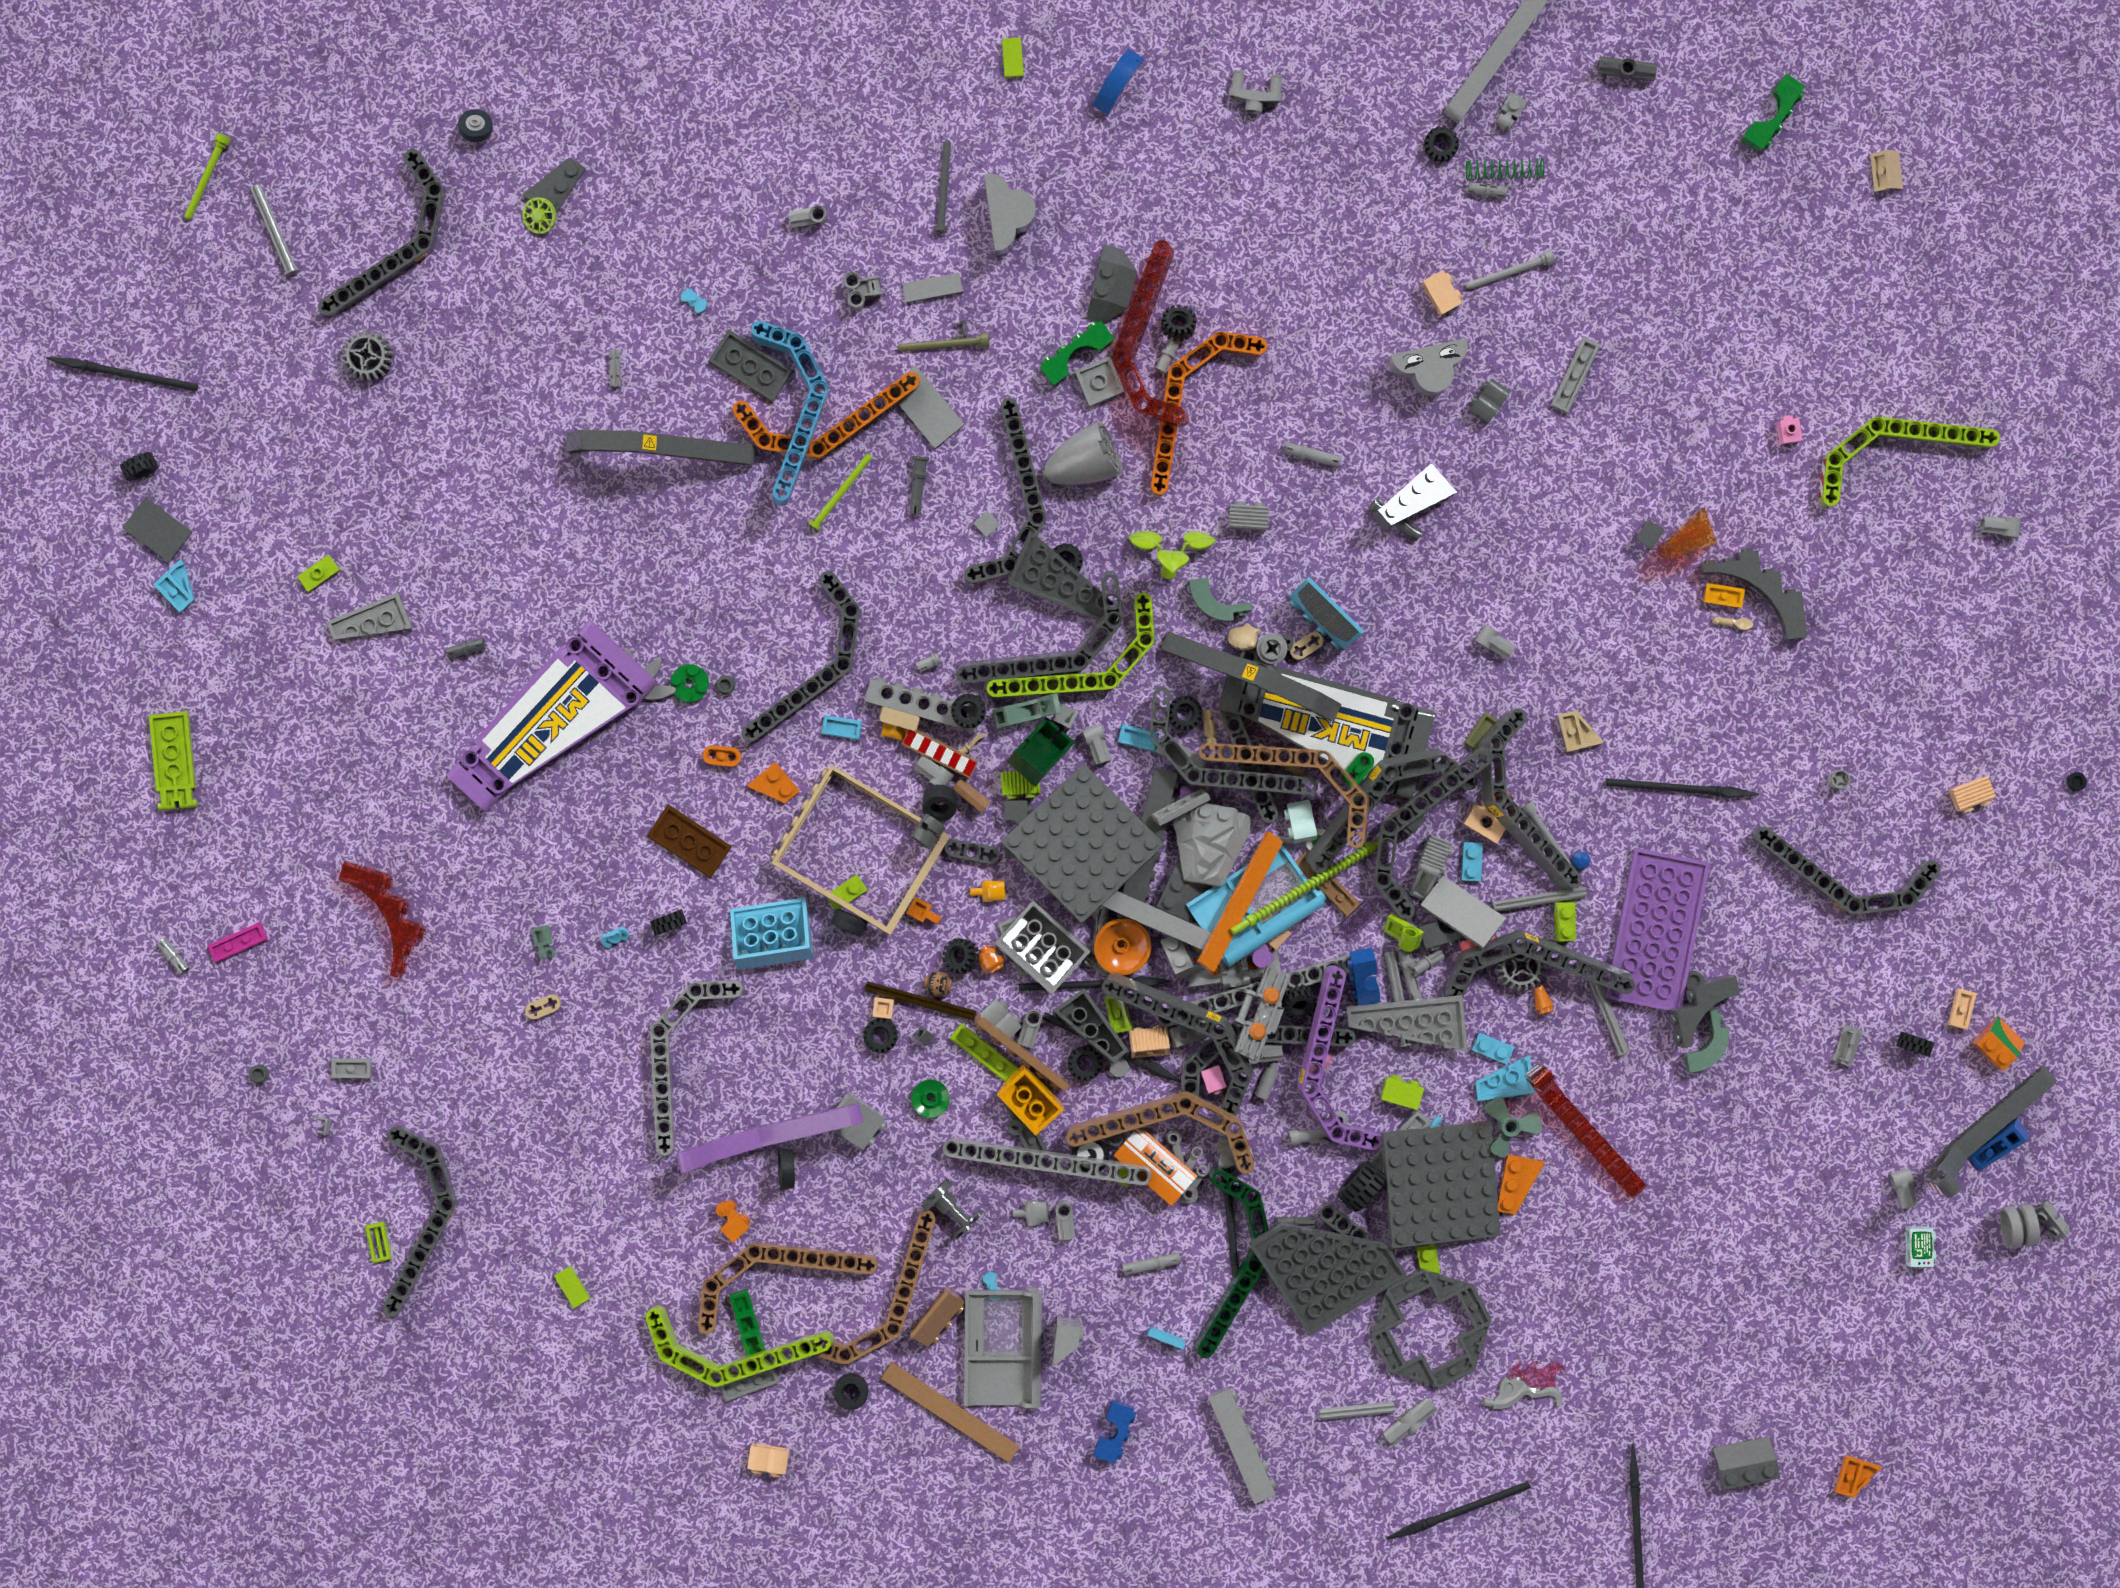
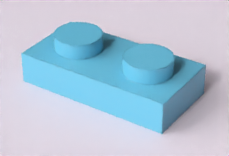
[1461,842,1483,881]
[1471,1032,1514,1064]

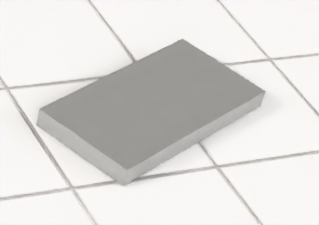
[891,365,965,449]
[1420,876,1506,950]

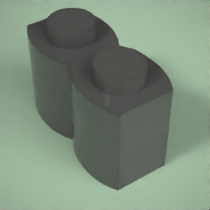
[1469,378,1511,425]

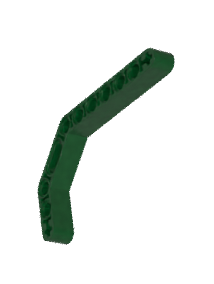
[1194,1167,1269,1358]

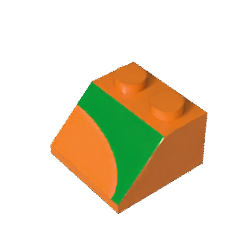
[1971,1016,2025,1071]

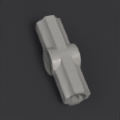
[1227,1043,1283,1064]
[1383,1396,1437,1446]

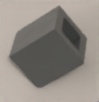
[1636,520,1665,551]

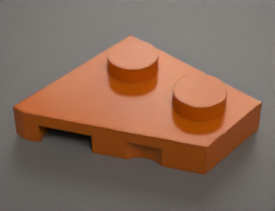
[747,762,800,803]
[1834,1454,1882,1498]

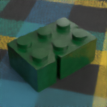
[1006,717,1075,787]

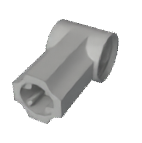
[789,205,828,229]
[1980,516,2021,538]
[1475,625,1516,660]
[1082,724,1111,765]
[914,755,954,786]
[1017,1009,1042,1048]
[1889,1168,1918,1209]
[1055,1200,1075,1240]

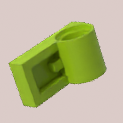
[1384,913,1424,952]

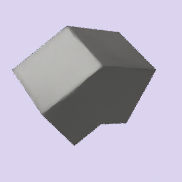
[914,1026,935,1045]

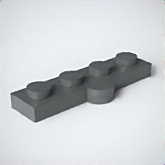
[1003,1102,1048,1162]

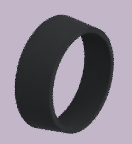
[778,1148,795,1191]

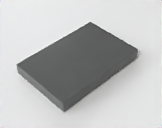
[122,497,193,562]

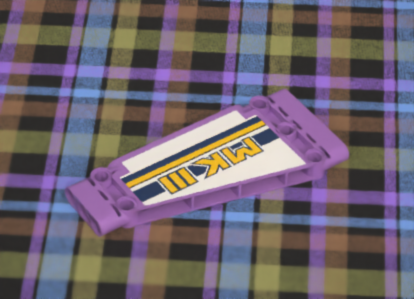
[446,620,658,812]

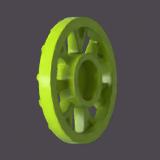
[522,197,557,234]

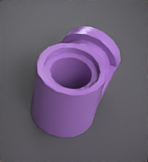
[1250,943,1275,969]

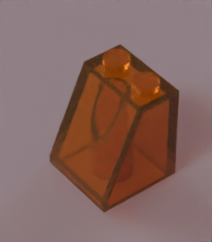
[1659,507,1717,561]

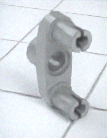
[1228,70,1283,114]

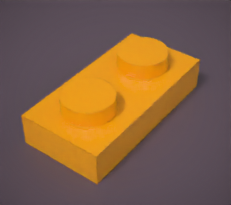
[1703,583,1745,608]

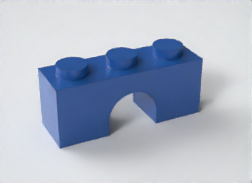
[1347,947,1381,1005]
[1093,1399,1137,1464]

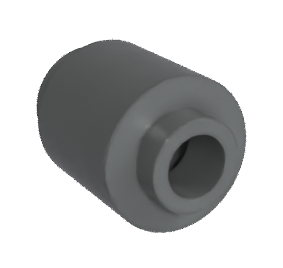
[1401,811,1425,836]

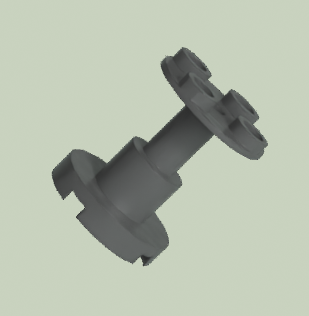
[921,1178,983,1240]

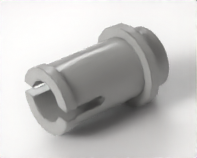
[916,653,942,673]

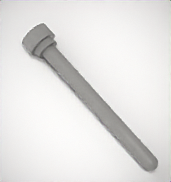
[1466,249,1555,290]
[1520,800,1578,872]

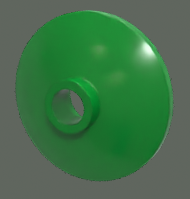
[911,1079,950,1118]

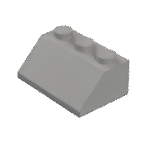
[1052,1317,1084,1364]

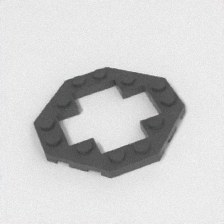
[1371,1268,1492,1388]

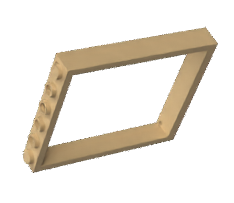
[770,765,950,936]

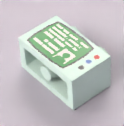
[1906,1226,1936,1267]

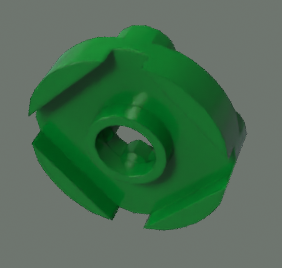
[671,664,709,702]

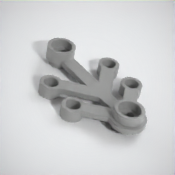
[1166,1129,1208,1203]

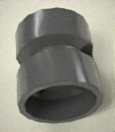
[910,814,946,850]

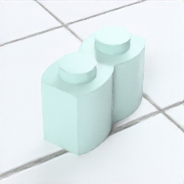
[1284,800,1317,844]

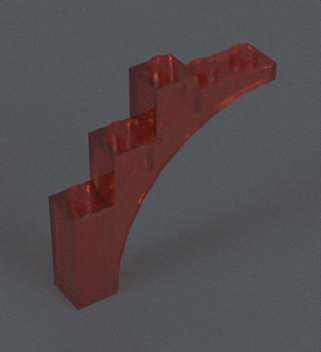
[339,860,426,978]

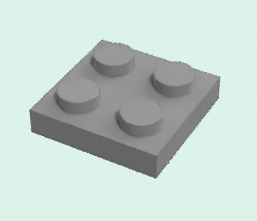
[1075,356,1125,407]

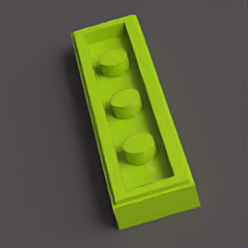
[950,1023,1018,1082]

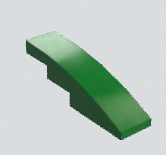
[729,1288,769,1369]

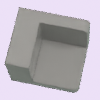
[1053,704,1079,729]

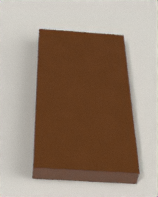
[647,804,732,878]

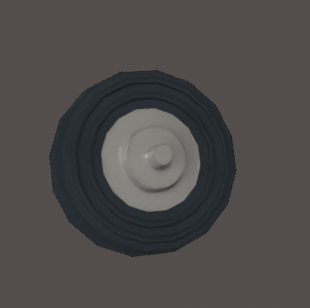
[458,109,493,142]

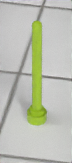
[184,132,232,220]

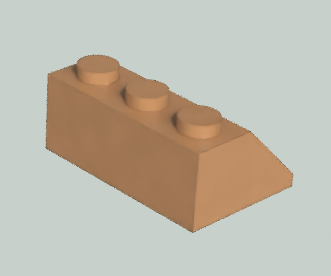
[909,1286,965,1347]

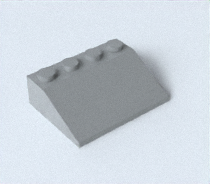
[995,899,1091,994]

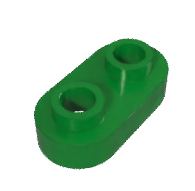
[1342,752,1374,786]

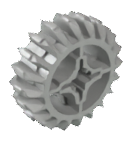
[341,329,394,382]
[1494,939,1546,991]

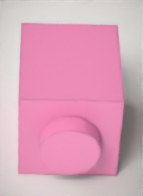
[1201,1064,1226,1095]

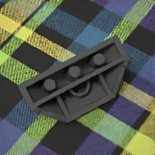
[1086,245,1137,324]
[1155,855,1207,923]

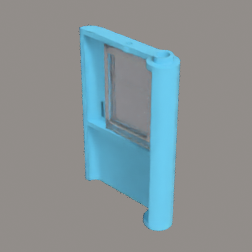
[1186,844,1326,967]

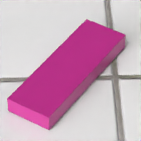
[207,922,268,963]

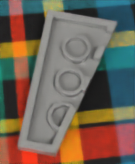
[326,593,413,640]

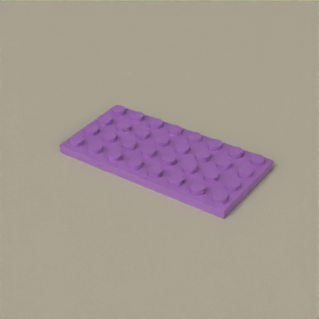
[1605,848,1710,1011]

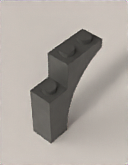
[1669,974,1740,1048]

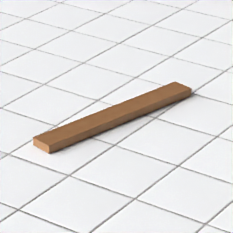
[881,1362,1020,1463]

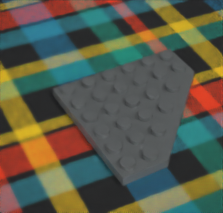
[1249,1223,1407,1335]

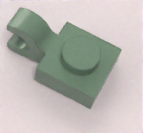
[531,925,555,959]

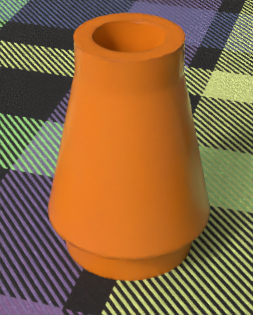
[1533,986,1554,1016]

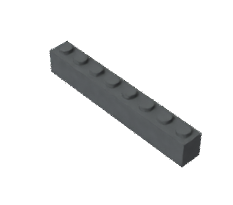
[1116,768,1180,922]

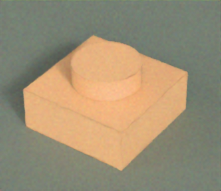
[872,997,894,1019]

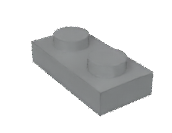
[332,1058,372,1078]

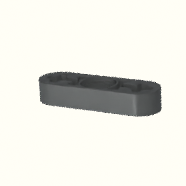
[945,839,1000,864]

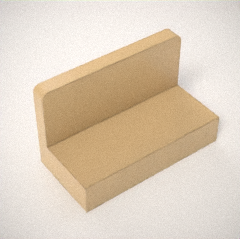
[1870,150,1903,192]

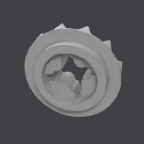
[1257,633,1288,664]

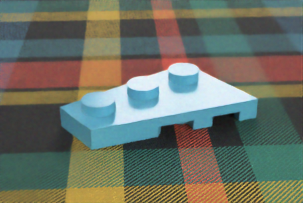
[1474,1055,1535,1101]

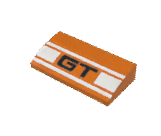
[1113,1127,1198,1206]

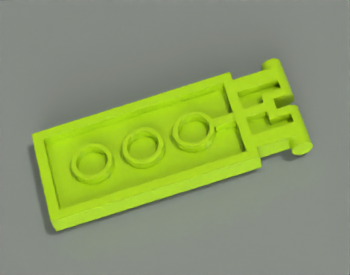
[149,711,198,811]

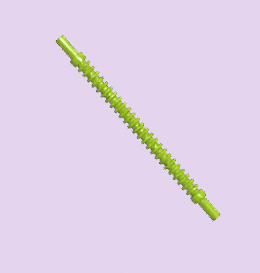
[1230,838,1388,935]

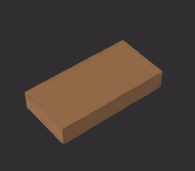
[952,778,991,812]

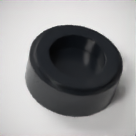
[2066,772,2087,791]

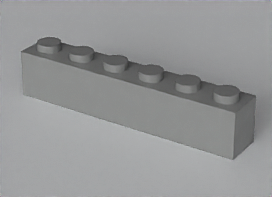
[1208,1386,1277,1504]

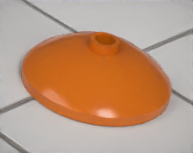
[1094,918,1151,975]

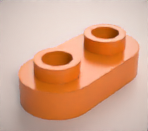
[703,745,742,767]

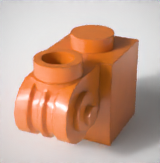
[716,1199,751,1243]

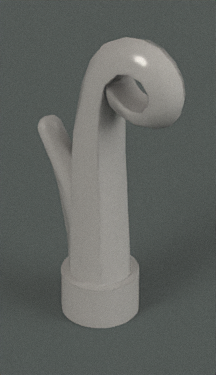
[1288,1111,1348,1146]

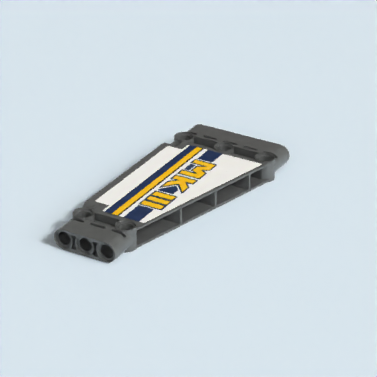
[1218,656,1435,801]

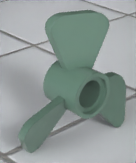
[1484,1097,1542,1158]

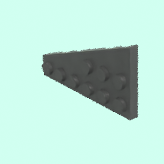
[1007,530,1118,623]

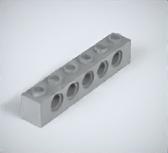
[865,677,978,733]

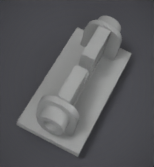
[1833,1025,1863,1067]
[2034,1200,2070,1240]

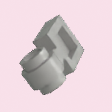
[1496,92,1527,131]

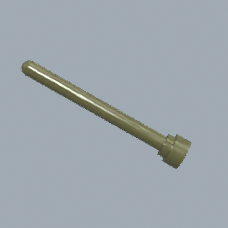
[898,332,990,351]

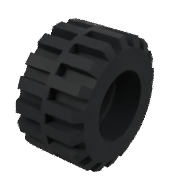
[1337,1160,1386,1212]

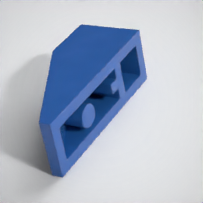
[1969,1118,2029,1171]

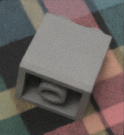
[833,1091,887,1150]

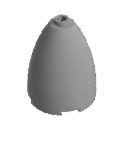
[1042,422,1123,485]

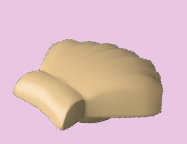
[1228,623,1261,651]

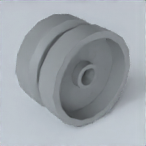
[2000,1204,2040,1249]

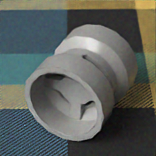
[1827,770,1850,789]

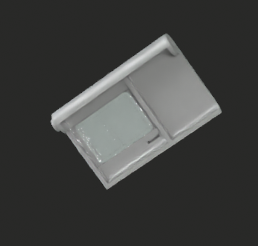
[964,1286,1042,1408]

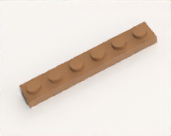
[974,1014,1070,1092]

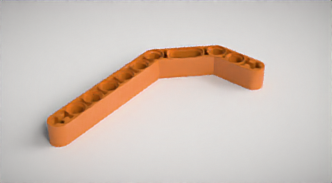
[1150,331,1267,496]
[733,372,920,458]

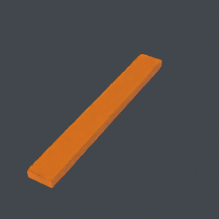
[1197,831,1283,972]

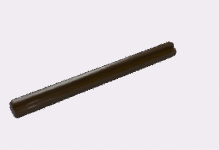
[865,981,976,1021]

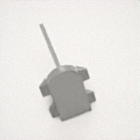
[314,1116,331,1135]

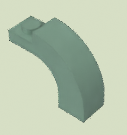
[1188,578,1252,622]
[992,693,1062,729]
[1683,1008,1729,1073]

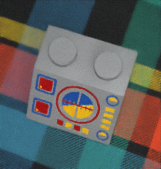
[1161,936,1206,981]

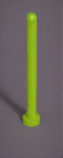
[808,454,872,531]

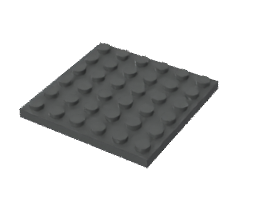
[1001,764,1165,925]
[1381,1121,1501,1248]

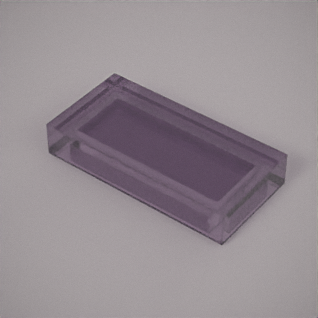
[1339,898,1380,938]

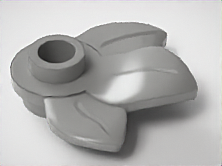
[1214,1138,1247,1172]

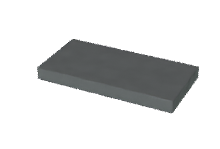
[708,329,794,403]

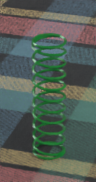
[1465,158,1545,181]

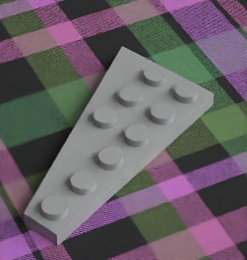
[1347,995,1468,1052]

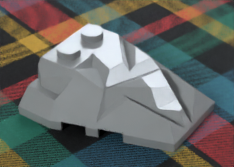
[1173,803,1252,887]

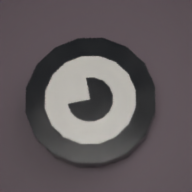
[1071,1139,1109,1172]

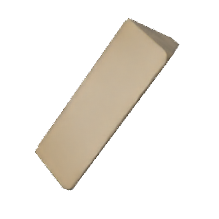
[879,706,920,731]

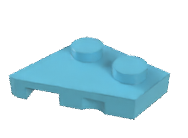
[153,559,195,613]

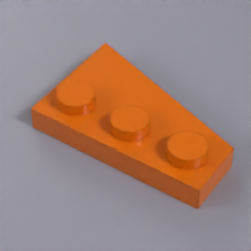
[1498,1154,1545,1215]

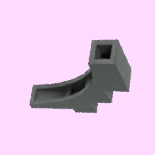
[1699,548,1807,640]

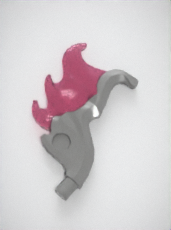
[1483,1361,1565,1409]

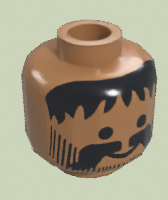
[924,971,952,997]

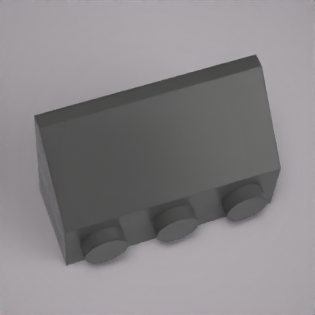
[1712,1437,1780,1490]

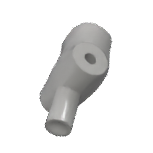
[1013,1200,1050,1226]

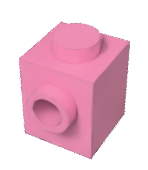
[1776,415,1803,445]

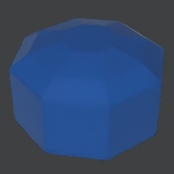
[1571,851,1591,870]

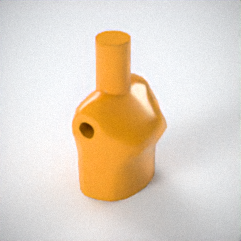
[881,722,918,740]
[970,880,1006,902]

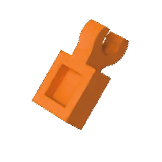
[906,897,942,924]

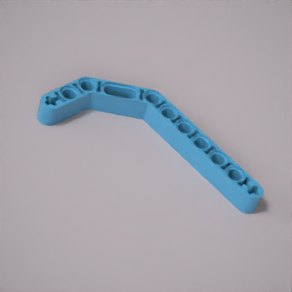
[751,321,828,506]

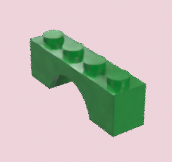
[1740,73,1805,153]
[1040,321,1115,387]

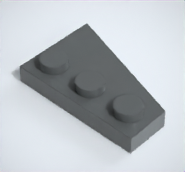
[522,157,586,215]

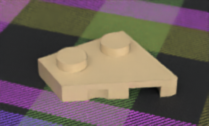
[1557,710,1603,752]

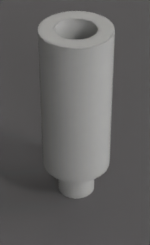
[1255,1061,1279,1100]

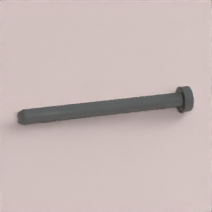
[934,140,951,233]

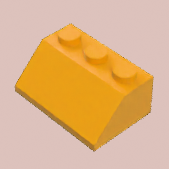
[997,1064,1064,1135]

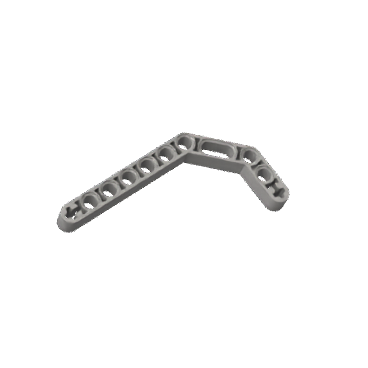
[650,979,744,1156]

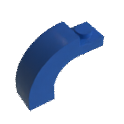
[1092,49,1144,115]

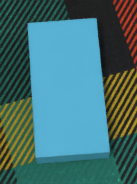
[821,715,862,740]
[1117,724,1159,752]
[1147,1326,1186,1350]

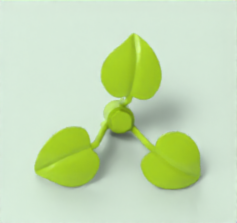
[1128,531,1216,579]

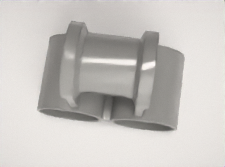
[843,272,884,310]

